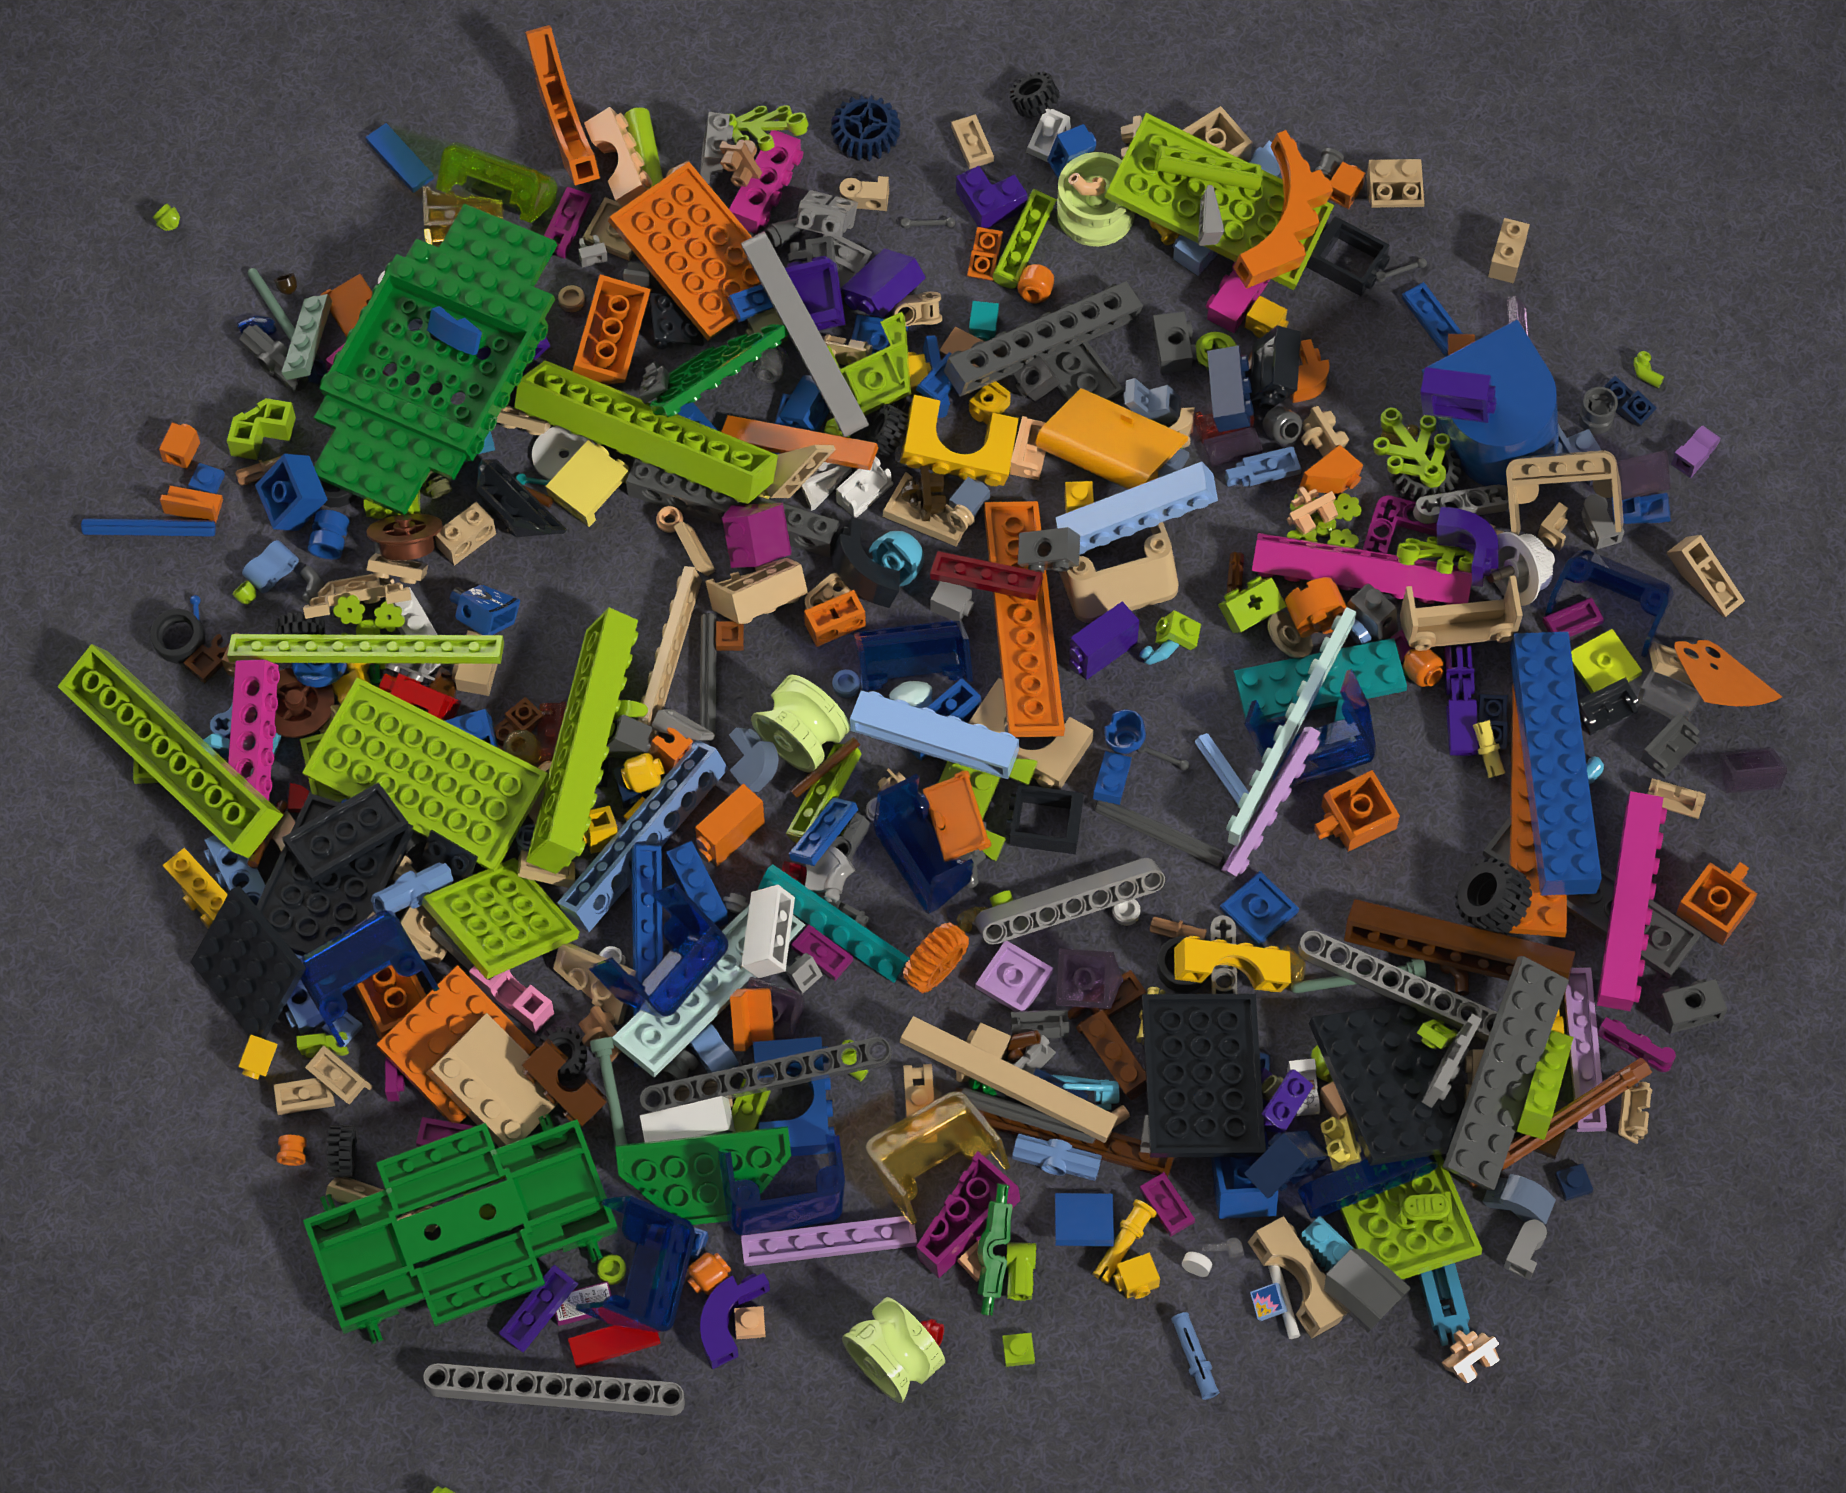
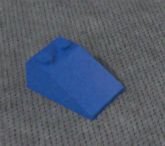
[1211,1132,1278,1219]

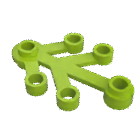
[728,105,809,151]
[1373,408,1450,488]
[1397,537,1474,574]

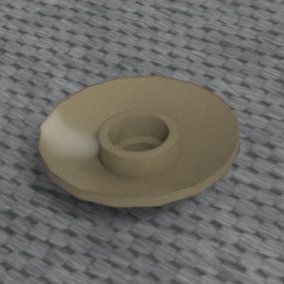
[1268,612,1313,659]

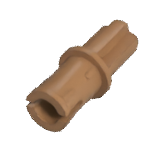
[236,456,281,485]
[1150,917,1207,940]

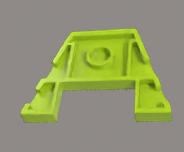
[827,312,911,416]
[939,758,1038,862]

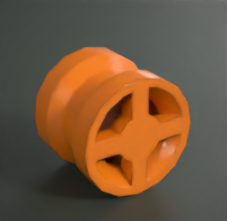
[276,1135,307,1166]

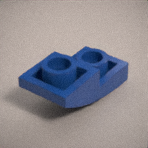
[427,306,482,355]

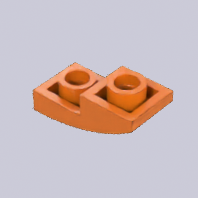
[967,227,1003,281]

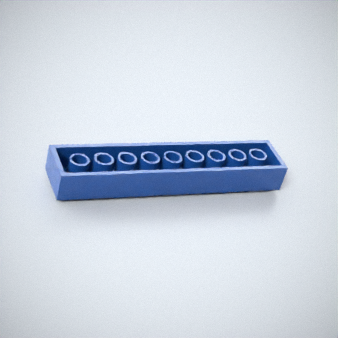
[1509,632,1602,896]

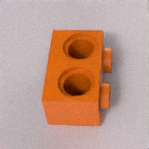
[804,590,866,647]

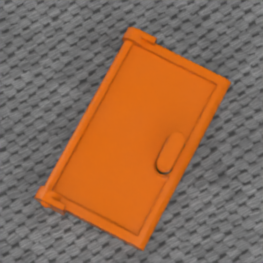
[321,274,372,337]
[923,771,992,861]

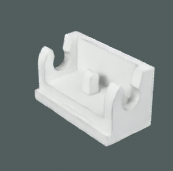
[836,456,893,518]

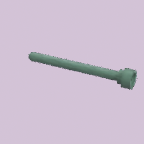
[248,268,319,359]
[1290,958,1426,993]
[590,1037,627,1145]

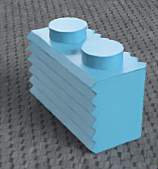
[1300,1216,1354,1271]

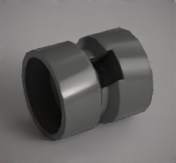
[1578,387,1618,434]

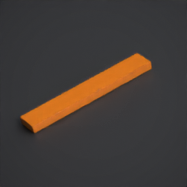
[721,415,878,471]

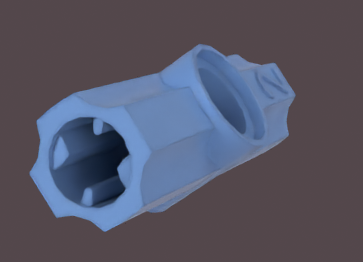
[371,862,454,917]
[1012,1134,1102,1181]

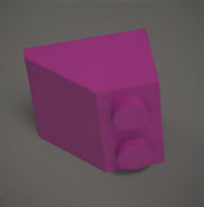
[722,503,792,568]

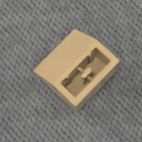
[1366,159,1424,208]

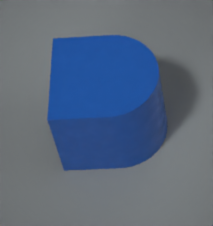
[1422,319,1559,486]

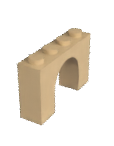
[968,678,1093,790]

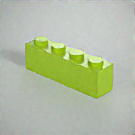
[1517,1030,1574,1140]

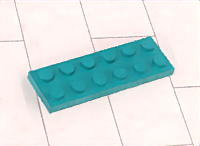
[1234,638,1407,723]

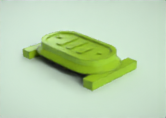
[1398,1191,1454,1225]

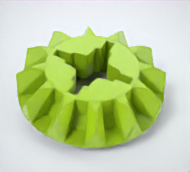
[1195,332,1236,370]

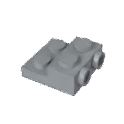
[700,112,733,184]

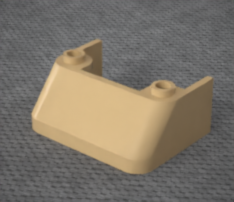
[1506,451,1624,535]
[1059,522,1179,623]
[1400,576,1523,651]

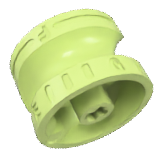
[1057,152,1135,247]
[751,675,850,772]
[842,1297,945,1403]

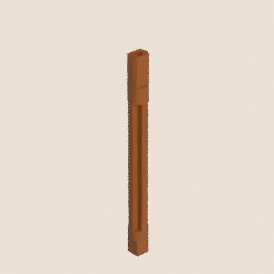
[1466,1057,1652,1189]

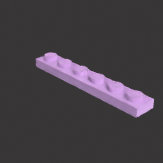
[1221,727,1320,877]
[1564,967,1607,1132]
[741,1215,917,1267]

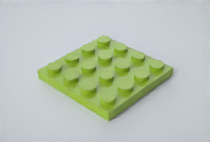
[422,858,580,980]
[1332,1154,1482,1280]

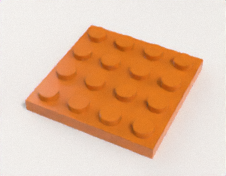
[375,965,536,1124]

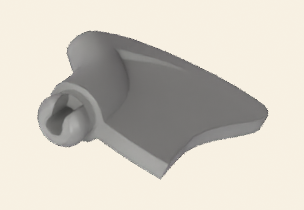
[805,845,855,902]

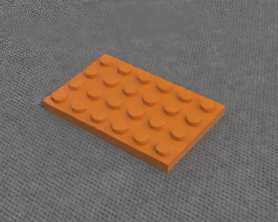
[608,162,761,341]

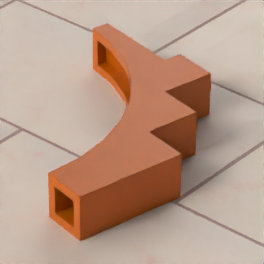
[525,25,600,185]
[1233,130,1333,289]

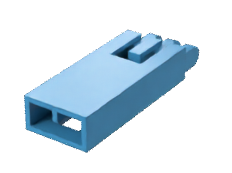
[1418,1263,1470,1346]

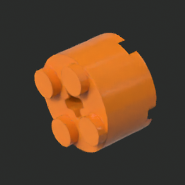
[1285,577,1347,638]

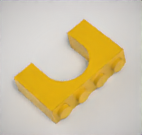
[900,395,1019,486]

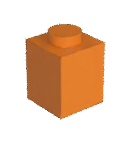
[159,423,200,469]

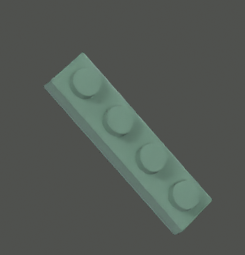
[282,294,332,380]

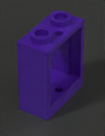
[1420,367,1497,423]

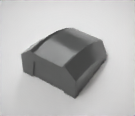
[1324,1249,1411,1333]

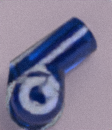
[237,315,277,335]

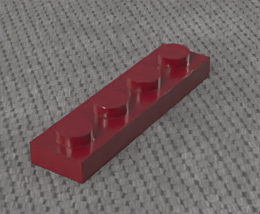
[930,551,1043,601]

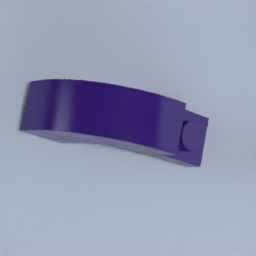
[1437,507,1499,587]
[700,1273,770,1369]

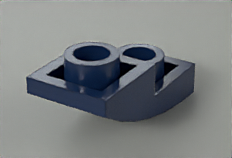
[1604,375,1657,427]
[1478,694,1508,750]

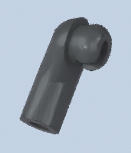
[300,566,325,604]

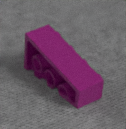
[916,1151,1020,1278]

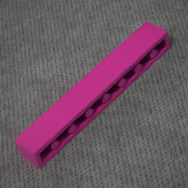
[1252,533,1472,605]
[1597,791,1667,1011]

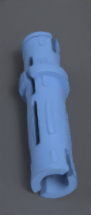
[1171,1312,1220,1400]

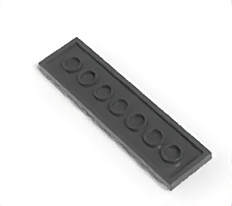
[1482,815,1702,979]
[1443,956,1569,1191]

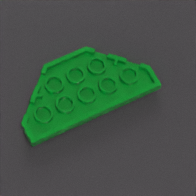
[650,324,789,417]
[615,1126,791,1226]

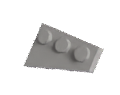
[1422,1013,1482,1108]

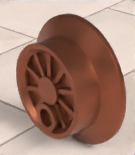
[366,514,443,561]
[275,667,335,738]

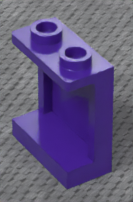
[785,256,845,331]
[1261,1068,1314,1132]

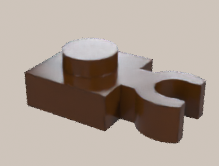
[184,634,230,684]

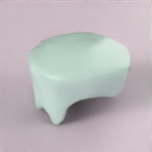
[889,681,932,709]

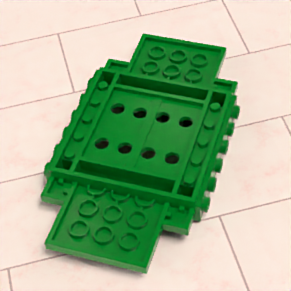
[314,204,557,515]

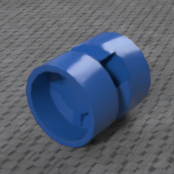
[307,510,350,560]

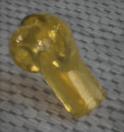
[1380,424,1419,446]
[956,907,989,931]
[1282,944,1306,984]

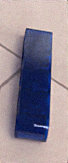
[1297,1156,1438,1219]

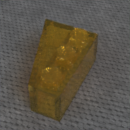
[423,186,505,246]

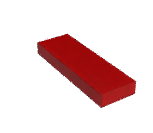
[568,1314,661,1368]

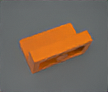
[160,486,223,523]
[730,988,775,1051]

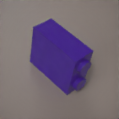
[841,248,926,318]
[1069,601,1140,680]

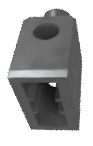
[1346,584,1398,642]

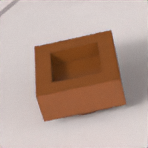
[716,621,744,651]

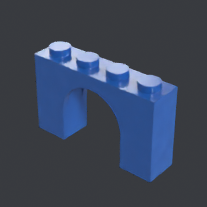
[753,1037,835,1156]

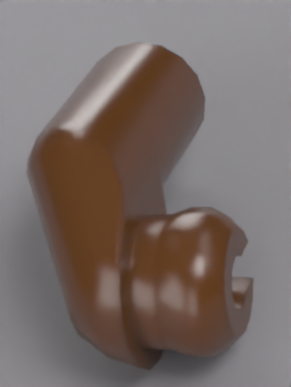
[1007,1030,1041,1063]

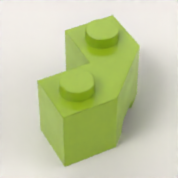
[227,398,296,460]

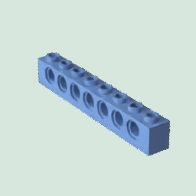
[557,740,728,932]
[203,835,331,1034]

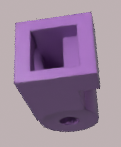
[1671,426,1721,478]

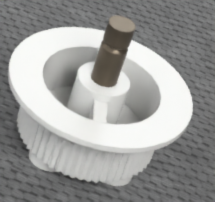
[1487,532,1555,606]

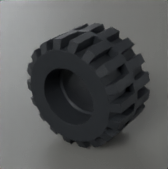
[1455,858,1532,934]

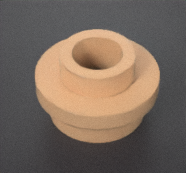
[656,506,683,533]

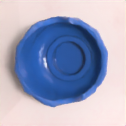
[1104,709,1146,754]

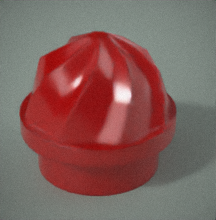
[920,1319,944,1346]

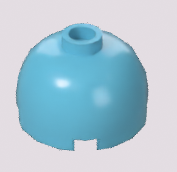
[869,531,924,586]

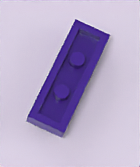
[499,1265,578,1353]

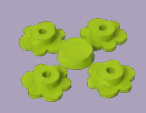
[1287,493,1361,548]
[333,595,405,669]

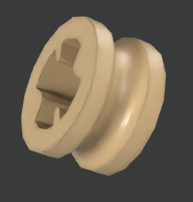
[947,505,974,532]

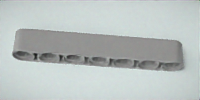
[975,858,1165,944]

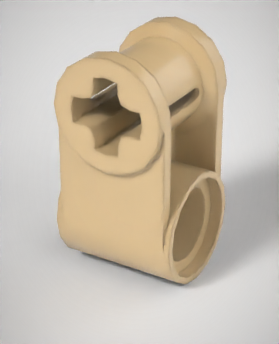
[891,292,942,326]

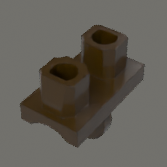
[901,466,946,521]

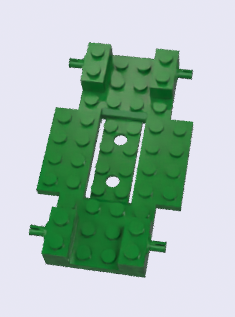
[303,1114,618,1344]

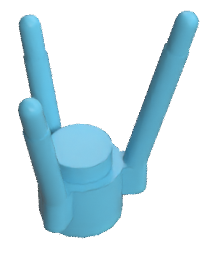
[1052,1075,1119,1110]

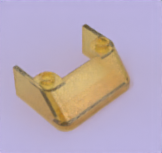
[866,1092,1010,1225]

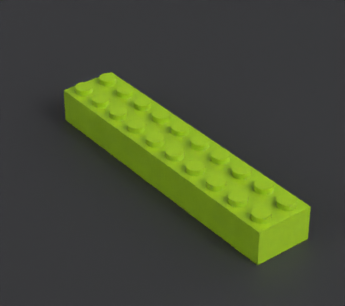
[514,360,778,504]
[526,607,638,874]
[58,644,283,858]

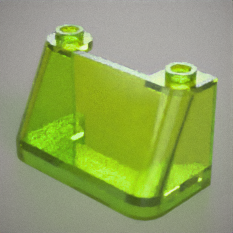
[436,142,557,223]

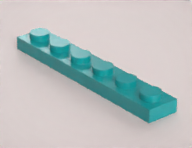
[757,864,910,983]

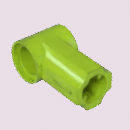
[1006,1242,1036,1301]

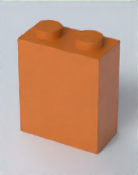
[695,784,765,867]

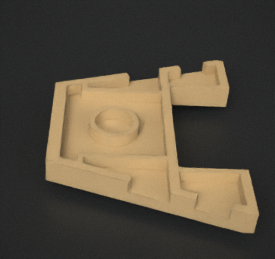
[303,574,412,619]
[358,855,448,964]

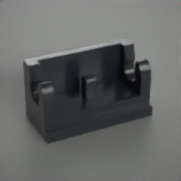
[1578,677,1639,735]

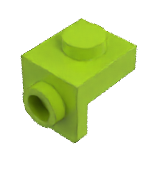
[1155,610,1201,650]

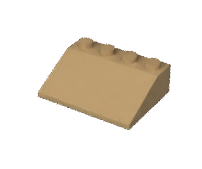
[426,1013,558,1147]

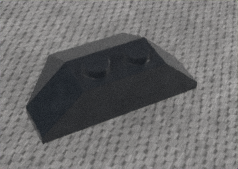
[476,459,567,537]

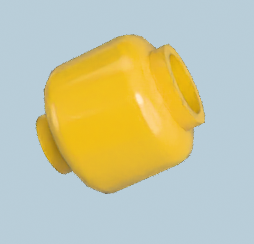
[621,752,664,793]

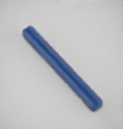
[81,519,216,536]

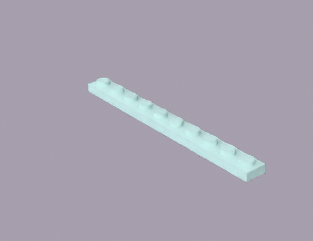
[1226,607,1356,847]

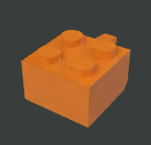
[1314,770,1400,852]
[1676,862,1758,946]

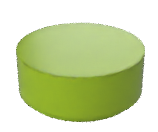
[597,1254,627,1285]

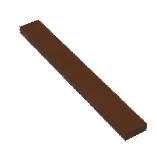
[948,1087,1174,1177]

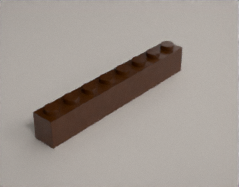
[1344,899,1575,994]

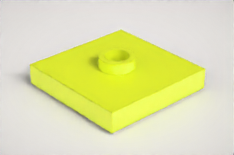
[1571,629,1643,694]

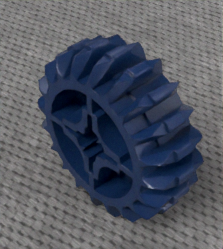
[831,94,900,161]

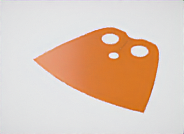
[1674,640,1782,706]

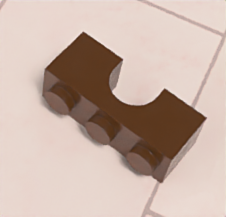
[1079,1010,1146,1100]
[522,1038,607,1126]

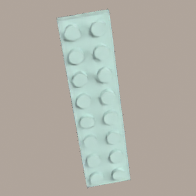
[612,904,805,1077]

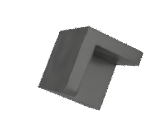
[623,262,652,292]

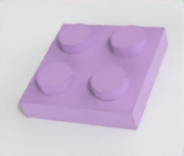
[975,941,1053,1012]

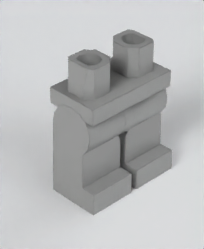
[795,190,858,238]

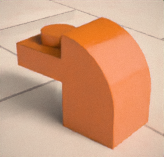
[1290,339,1330,403]

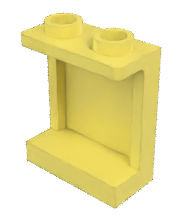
[546,440,629,527]

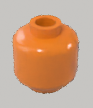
[1018,264,1054,303]
[1403,649,1443,687]
[687,1252,731,1296]

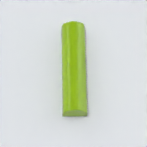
[624,108,663,188]
[1155,145,1263,191]
[992,189,1057,289]
[786,743,862,843]

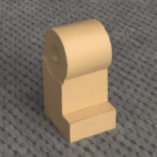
[840,176,890,211]

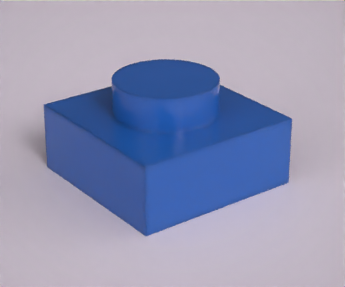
[188,463,225,494]

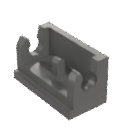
[1641,712,1700,779]

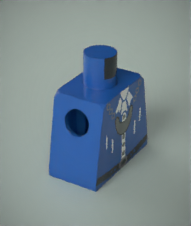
[450,585,520,635]

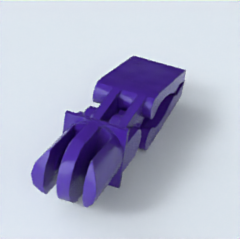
[1444,646,1478,756]

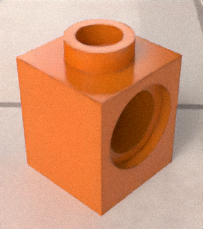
[1329,162,1366,209]

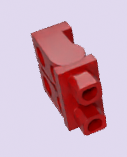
[379,673,462,721]

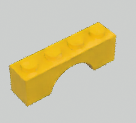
[1174,936,1291,992]

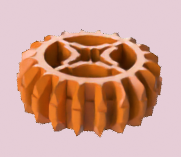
[903,922,969,993]

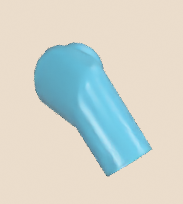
[1139,639,1179,665]
[1586,756,1604,784]

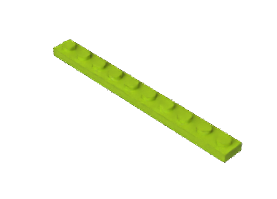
[227,634,504,664]

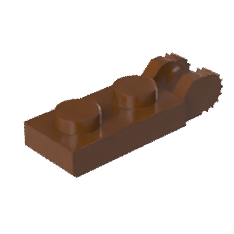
[1068,970,1147,1034]

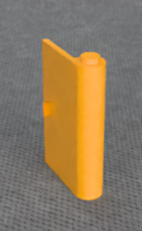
[1036,388,1188,490]

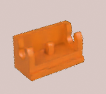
[649,728,693,774]

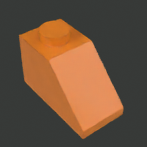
[1299,445,1363,494]

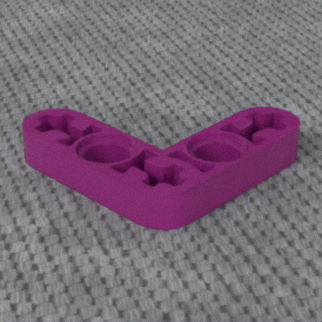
[1363,495,1437,554]

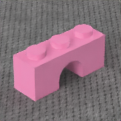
[469,966,554,1034]

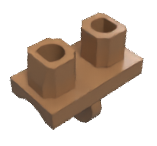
[719,140,762,187]
[578,1006,622,1063]

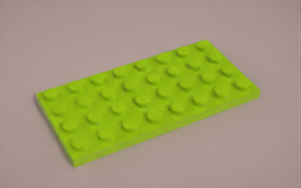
[1104,113,1334,290]
[302,677,549,872]

